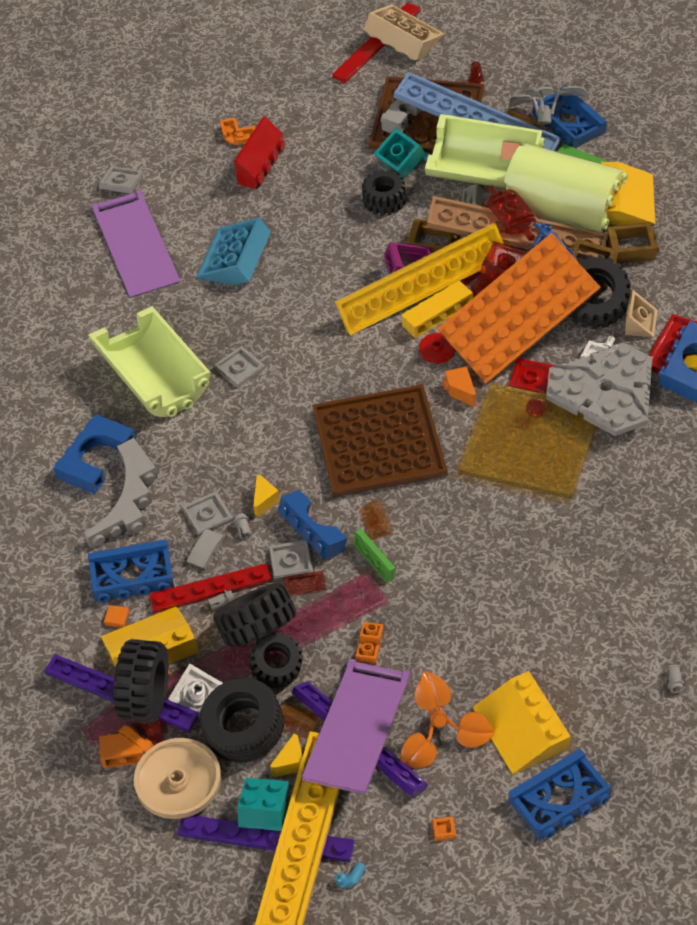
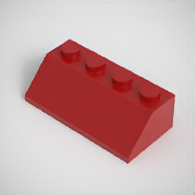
[234,116,285,189]

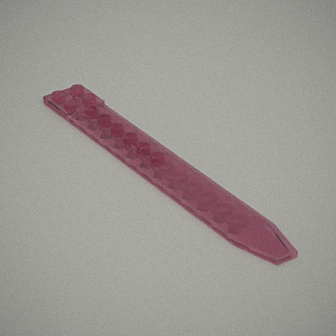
[82,572,389,746]

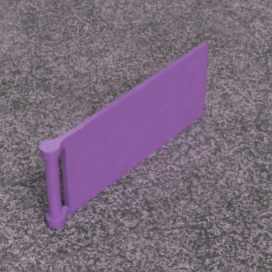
[91,189,180,297]
[302,659,411,794]

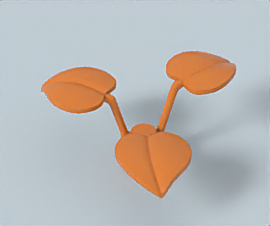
[400,671,495,769]

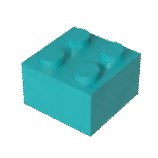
[374,128,426,179]
[237,778,290,831]

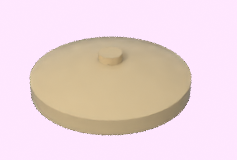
[134,738,221,819]

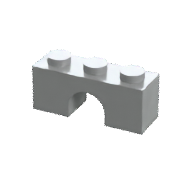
[381,99,421,133]

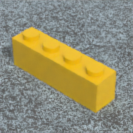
[401,281,473,339]

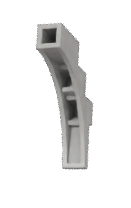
[84,438,158,548]

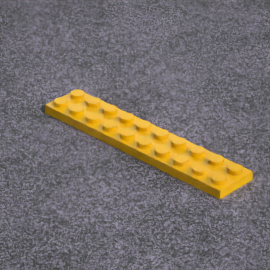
[335,223,508,335]
[255,731,340,925]

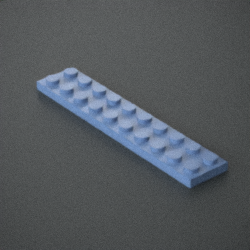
[393,72,561,151]

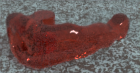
[142,718,164,746]

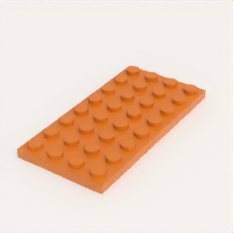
[437,233,601,384]

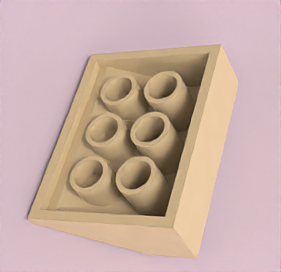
[363,4,445,60]

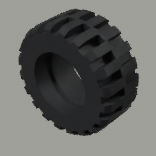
[568,255,631,329]
[213,582,296,647]
[113,639,169,723]

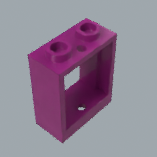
[383,242,431,274]

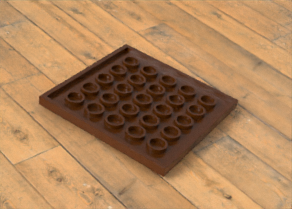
[368,76,485,154]
[312,384,448,497]

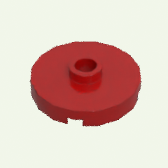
[419,333,456,364]

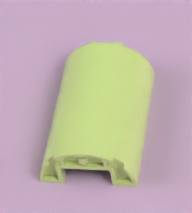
[425,114,545,189]
[502,143,628,232]
[88,306,210,417]

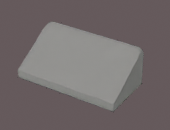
[462,184,484,206]

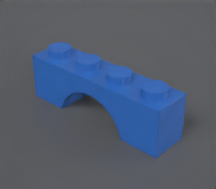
[278,490,347,560]

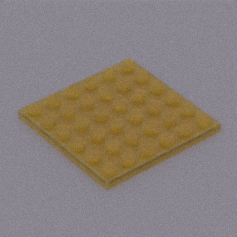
[459,383,597,499]

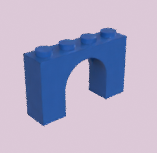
[658,321,697,402]
[54,414,136,494]

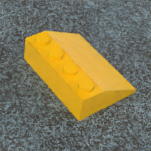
[601,162,655,225]
[101,606,198,671]
[472,671,571,775]

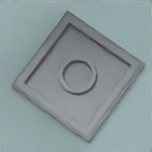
[99,166,143,194]
[213,346,266,388]
[182,491,234,537]
[268,540,314,581]

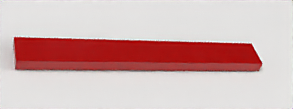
[332,2,421,83]

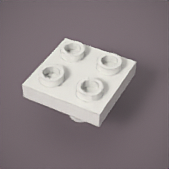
[168,664,222,718]

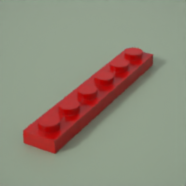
[149,563,271,613]

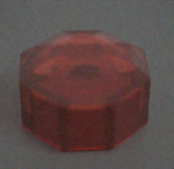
[526,399,545,418]

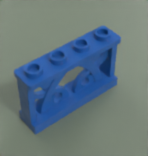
[532,85,607,148]
[88,539,175,603]
[508,748,612,840]

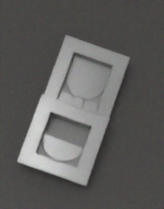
[187,529,225,570]

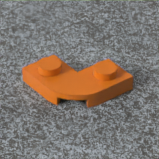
[220,118,256,145]

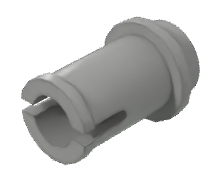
[233,513,252,539]
[208,590,235,611]
[666,665,685,693]

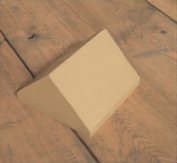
[625,290,658,338]

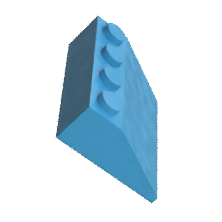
[196,217,271,285]

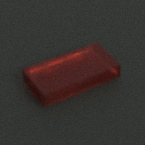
[284,570,326,595]

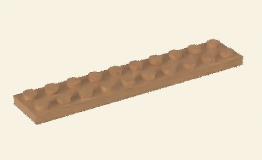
[426,196,607,260]

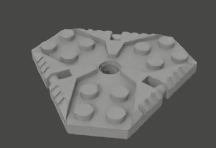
[547,342,652,436]

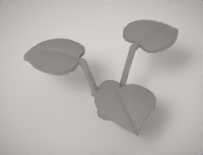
[509,86,588,125]

